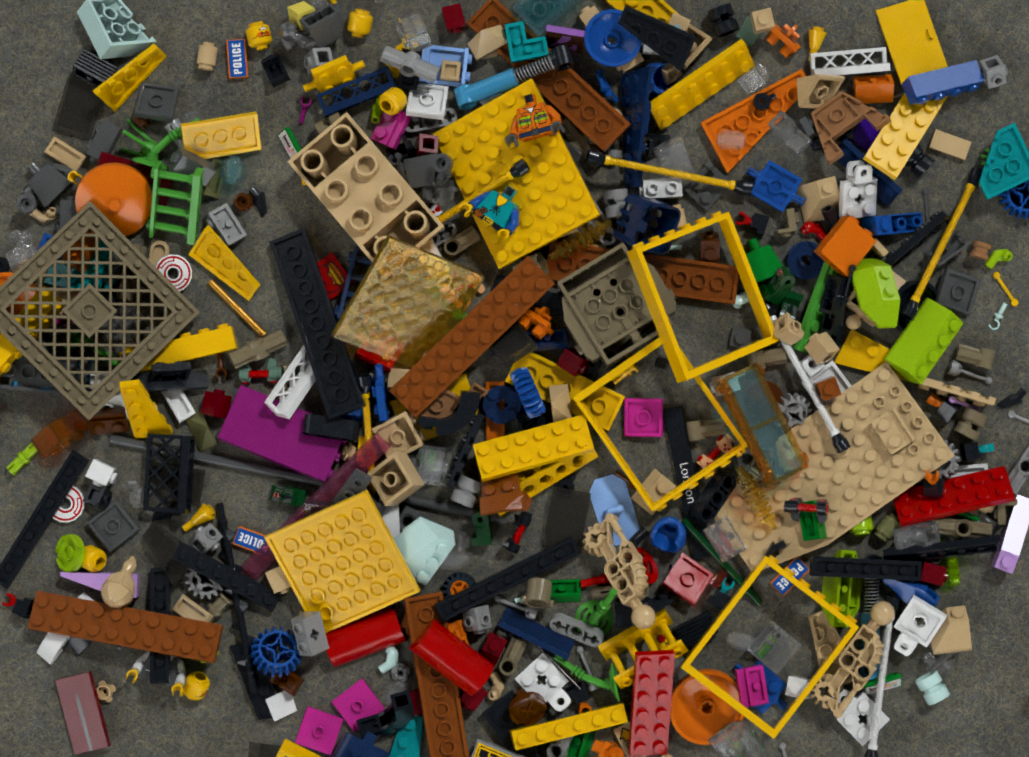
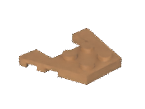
[811,91,891,165]
[418,352,489,418]

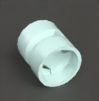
[915,670,950,705]

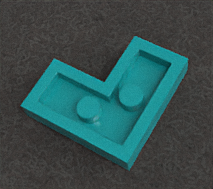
[504,21,549,63]

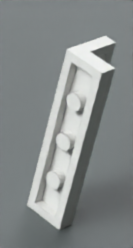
[810,47,890,75]
[264,345,316,419]

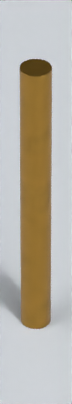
[207,279,267,337]

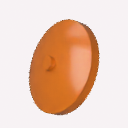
[75,163,152,236]
[670,669,744,745]

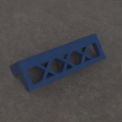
[317,66,396,117]
[837,139,903,206]
[498,607,575,660]

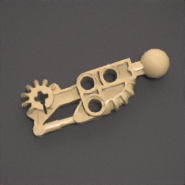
[582,513,656,629]
[809,601,895,718]

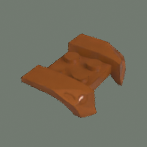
[479,472,532,516]

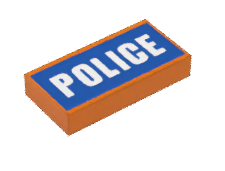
[226,39,249,79]
[232,526,271,557]
[769,557,810,597]

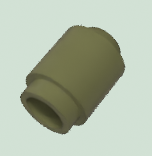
[874,513,900,542]

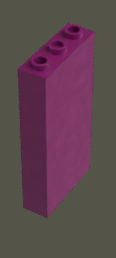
[218,385,347,484]

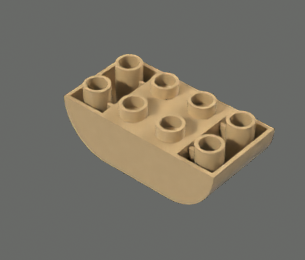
[287,112,445,277]

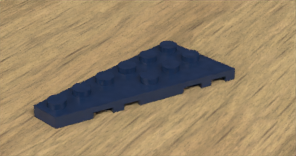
[621,66,656,189]

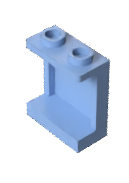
[419,42,473,87]

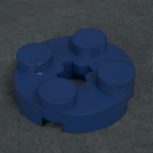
[786,241,824,280]
[483,385,521,424]

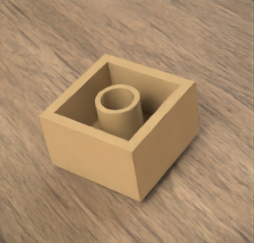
[367,452,425,506]

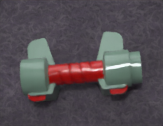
[239,358,283,384]

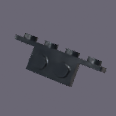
[131,361,209,392]

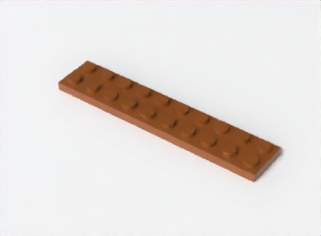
[466,0,631,153]
[547,241,739,304]
[389,256,555,418]
[27,591,223,664]
[404,591,469,757]

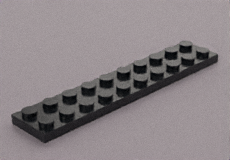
[270,228,366,420]

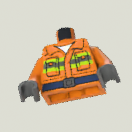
[505,94,565,148]

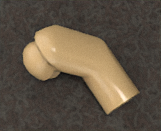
[488,671,504,701]

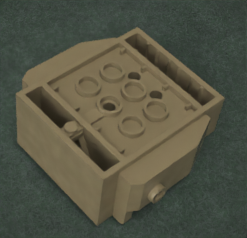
[557,242,676,369]

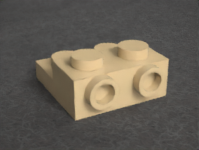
[372,409,426,458]

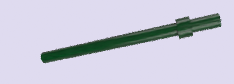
[681,517,763,606]

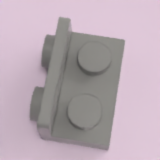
[203,203,247,247]

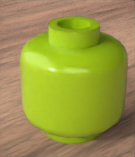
[849,515,874,537]

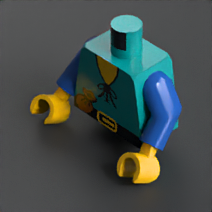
[459,185,520,243]

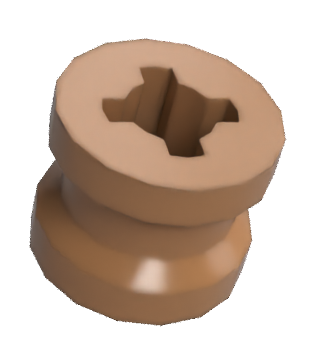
[969,241,992,261]

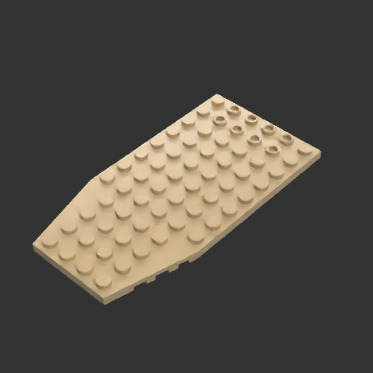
[714,362,955,571]

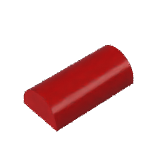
[326,607,407,668]
[409,618,494,696]

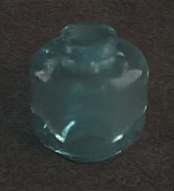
[219,156,246,185]

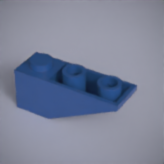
[862,212,923,237]
[882,579,940,618]

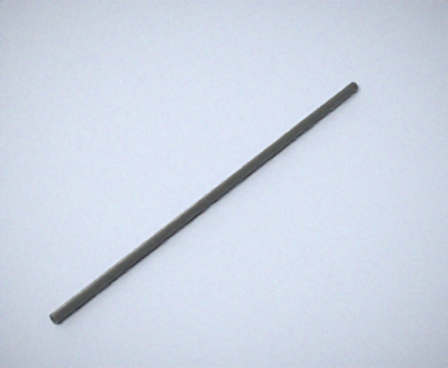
[110,434,506,524]

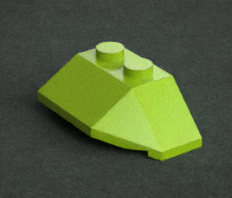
[852,258,900,329]
[821,549,862,628]

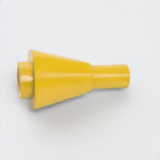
[808,26,827,61]
[182,503,215,532]

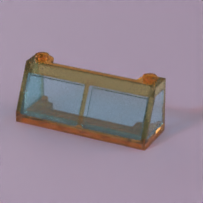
[713,362,809,488]

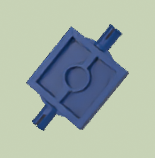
[746,160,806,213]
[372,364,389,422]
[732,659,788,714]

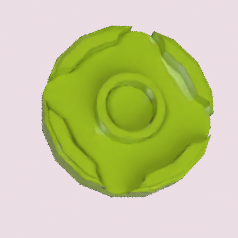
[55,534,85,572]

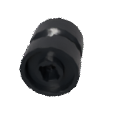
[708,3,740,38]
[905,143,935,178]

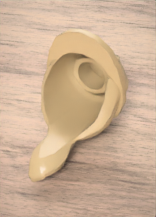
[101,556,137,608]

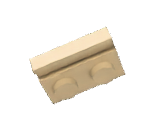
[870,407,916,455]
[631,468,676,515]

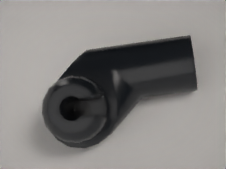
[628,527,648,548]

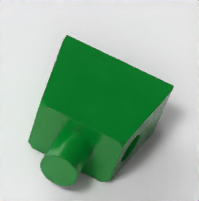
[746,237,783,283]

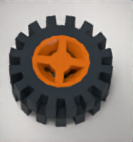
[443,572,476,598]

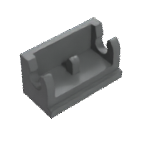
[924,231,970,268]

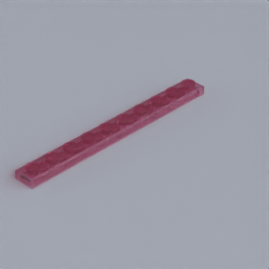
[241,432,390,579]

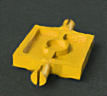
[303,55,365,99]

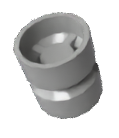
[603,189,630,219]
[450,474,481,508]

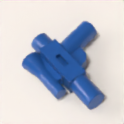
[596,69,619,104]

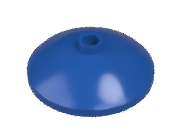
[584,9,642,67]

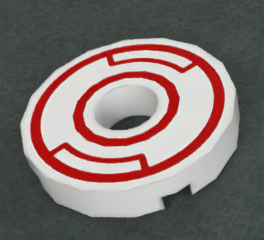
[155,254,192,291]
[53,486,85,522]

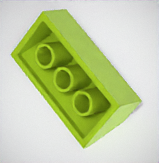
[884,298,964,384]

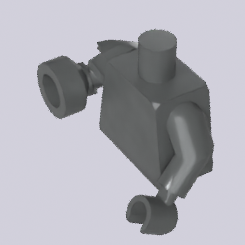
[388,152,453,201]

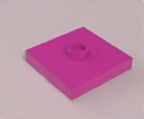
[624,398,663,437]
[331,678,385,732]
[295,706,344,755]

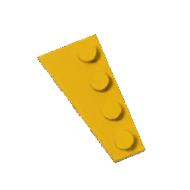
[92,43,167,112]
[188,225,260,301]
[834,330,908,382]
[120,379,173,439]

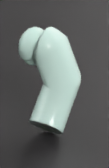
[732,291,750,309]
[378,646,399,674]

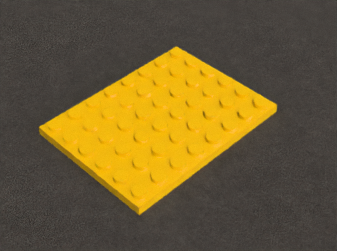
[433,78,601,269]

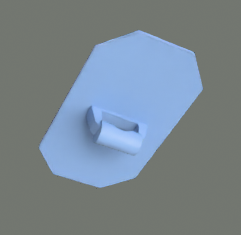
[589,474,640,546]

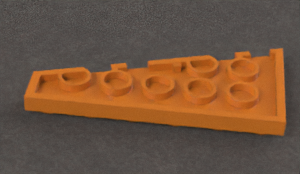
[700,69,805,173]

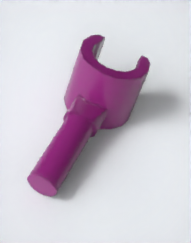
[298,96,312,124]

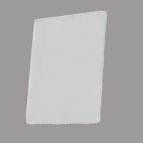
[266,690,297,721]

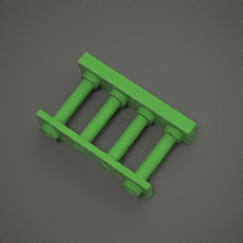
[147,161,204,245]

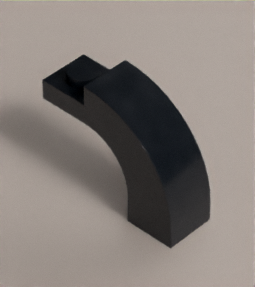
[417,390,481,435]
[356,690,415,740]

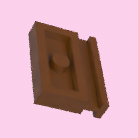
[88,407,130,435]

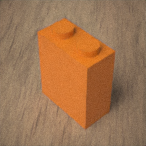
[814,216,876,277]

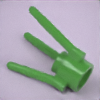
[119,119,157,157]

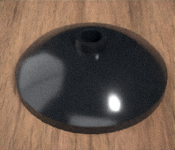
[896,279,937,333]

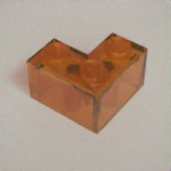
[31,410,89,459]

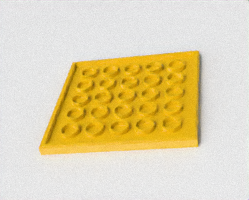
[264,490,421,633]

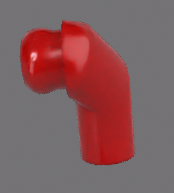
[801,221,827,242]

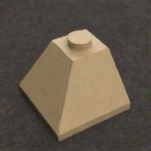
[797,176,839,223]
[930,605,972,655]

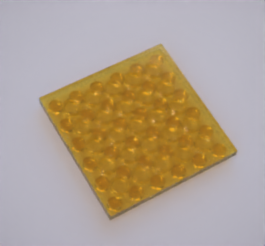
[331,235,485,367]

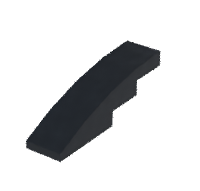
[819,274,845,356]

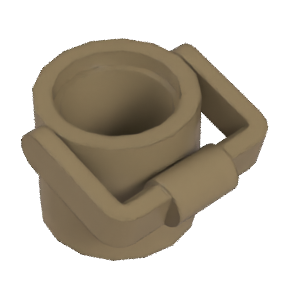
[520,578,554,608]

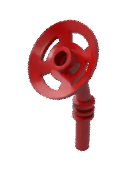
[580,548,658,588]

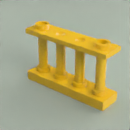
[598,608,688,689]

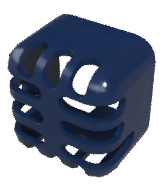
[613,194,681,255]
[333,731,390,757]

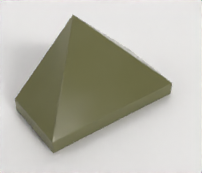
[202,158,228,199]
[186,410,218,452]

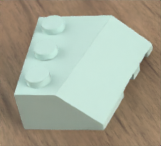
[77,0,157,59]
[393,517,455,585]

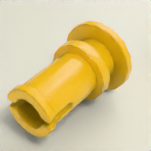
[612,357,639,385]

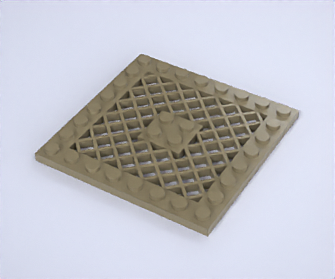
[0,201,200,421]

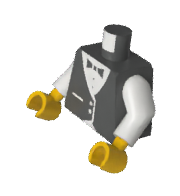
[125,651,187,697]

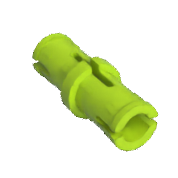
[6,440,42,476]

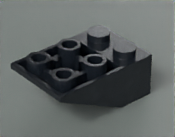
[614,593,673,628]

